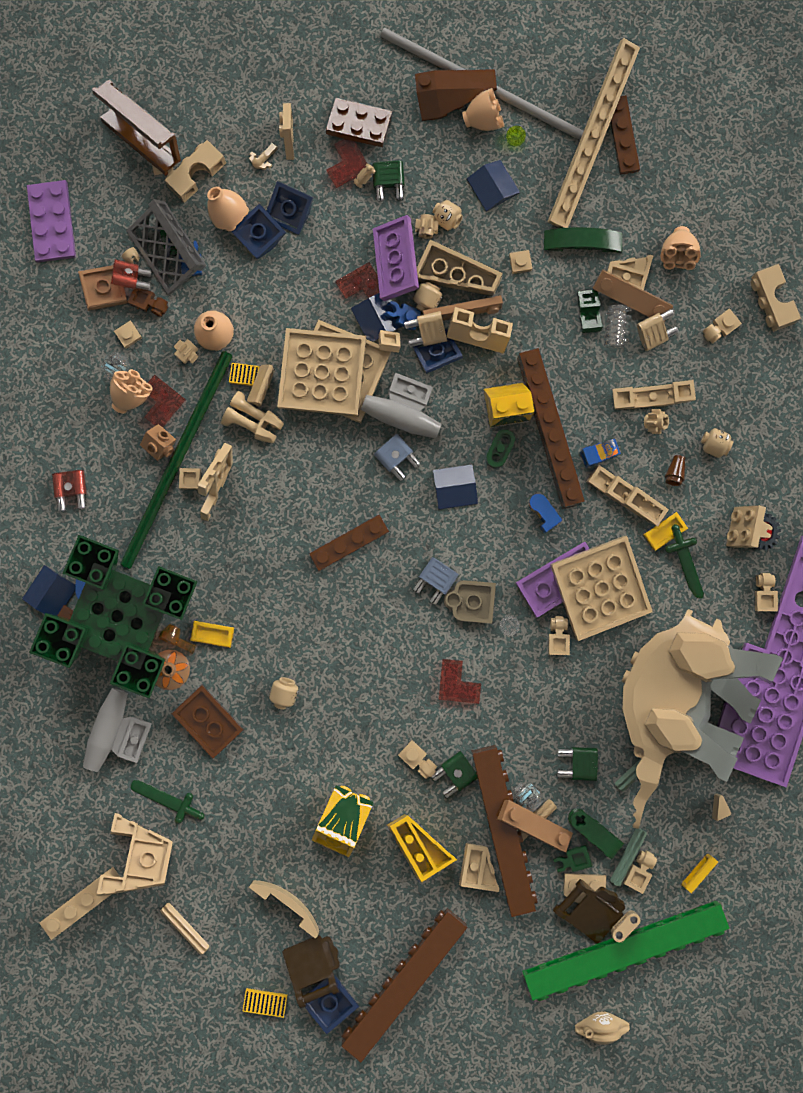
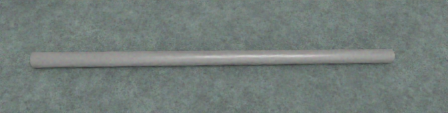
[381,28,584,140]

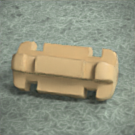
[354,164,375,188]

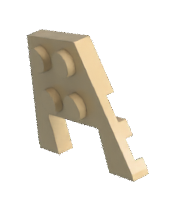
[198,443,233,521]
[97,813,173,896]

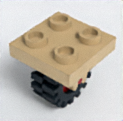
[726,505,781,550]

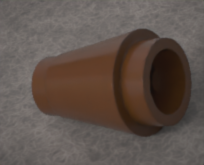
[665,455,686,486]

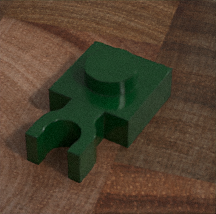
[553,845,593,873]

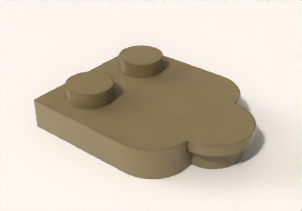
[444,580,496,624]

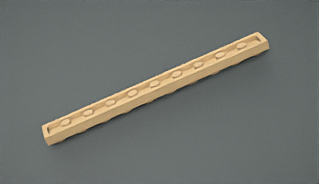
[548,38,640,228]

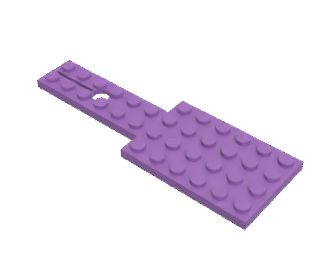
[717,536,803,787]

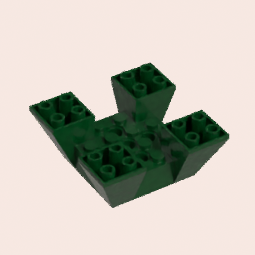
[29,535,198,699]

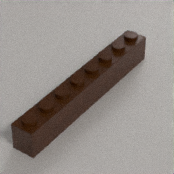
[517,348,585,510]
[471,745,538,917]
[341,908,467,1063]

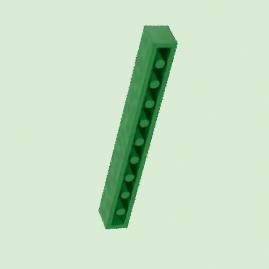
[522,901,730,1001]

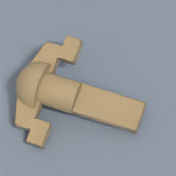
[249,143,278,170]

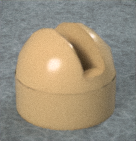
[121,247,139,265]

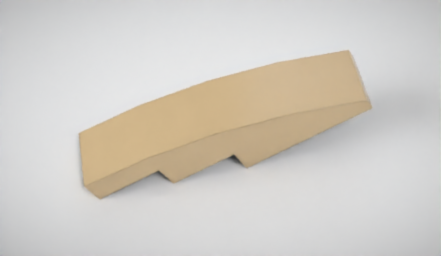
[586,465,669,526]

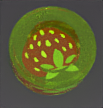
[506,126,526,146]

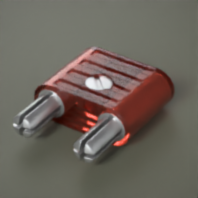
[111,259,152,290]
[52,470,87,511]

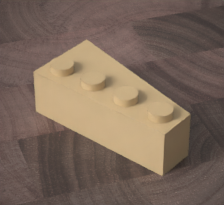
[417,240,503,296]

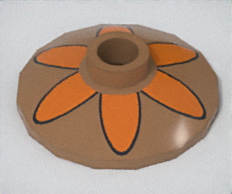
[156,650,190,690]

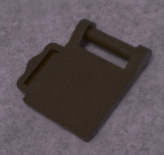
[553,879,625,943]
[282,935,340,1009]

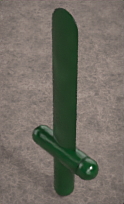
[665,524,704,598]
[131,780,205,824]

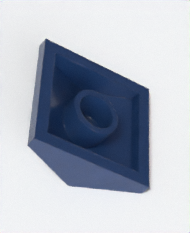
[467,160,520,212]
[266,181,314,235]
[231,204,286,259]
[351,293,402,342]
[413,329,463,374]
[433,465,478,510]
[22,565,76,616]
[305,975,359,1034]

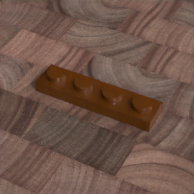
[610,95,640,175]
[309,515,389,571]

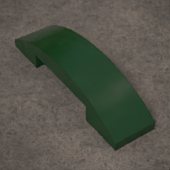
[544,227,623,253]

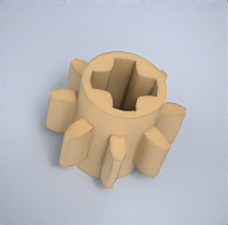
[415,214,439,239]
[174,339,199,364]
[644,409,669,434]

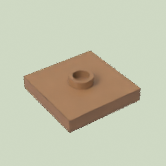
[78,265,127,311]

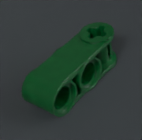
[568,808,625,860]

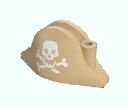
[575,1012,630,1045]

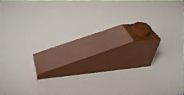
[415,69,497,121]

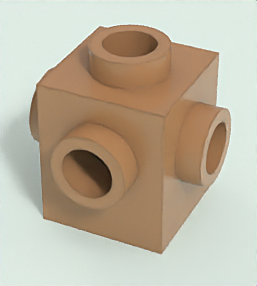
[140,424,176,461]

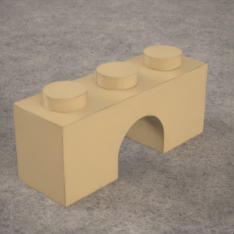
[165,140,226,203]
[751,264,801,332]
[446,307,513,354]

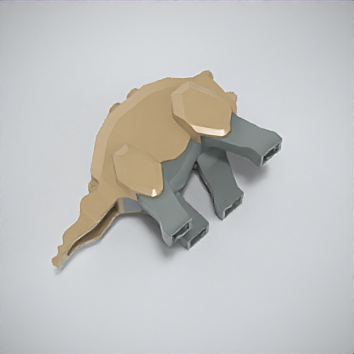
[622,609,783,829]

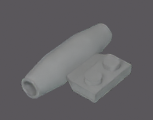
[361,373,441,439]
[83,688,152,772]

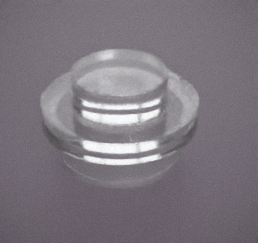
[499,616,520,636]

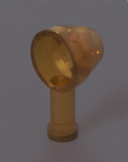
[158,624,197,654]

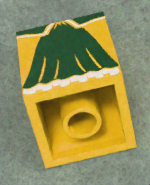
[484,383,534,428]
[312,785,374,857]

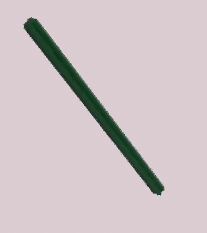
[120,351,232,569]

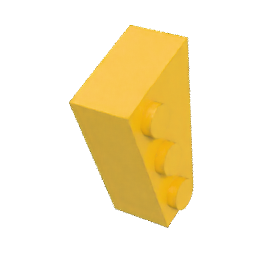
[387,814,457,882]

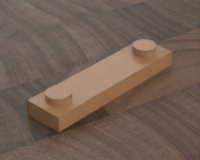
[593,269,673,322]
[423,295,503,320]
[498,800,573,853]

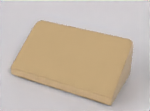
[247,365,275,407]

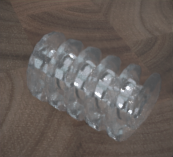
[604,305,632,349]

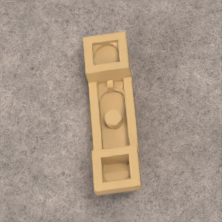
[612,380,696,409]
[249,880,319,939]

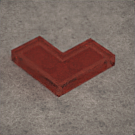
[326,139,367,188]
[335,262,380,299]
[145,375,186,427]
[439,659,481,704]

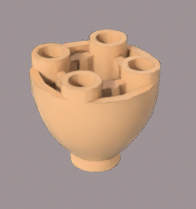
[462,88,505,131]
[207,187,249,231]
[660,226,701,270]
[194,310,234,351]
[110,369,152,414]

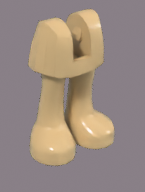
[221,391,284,443]

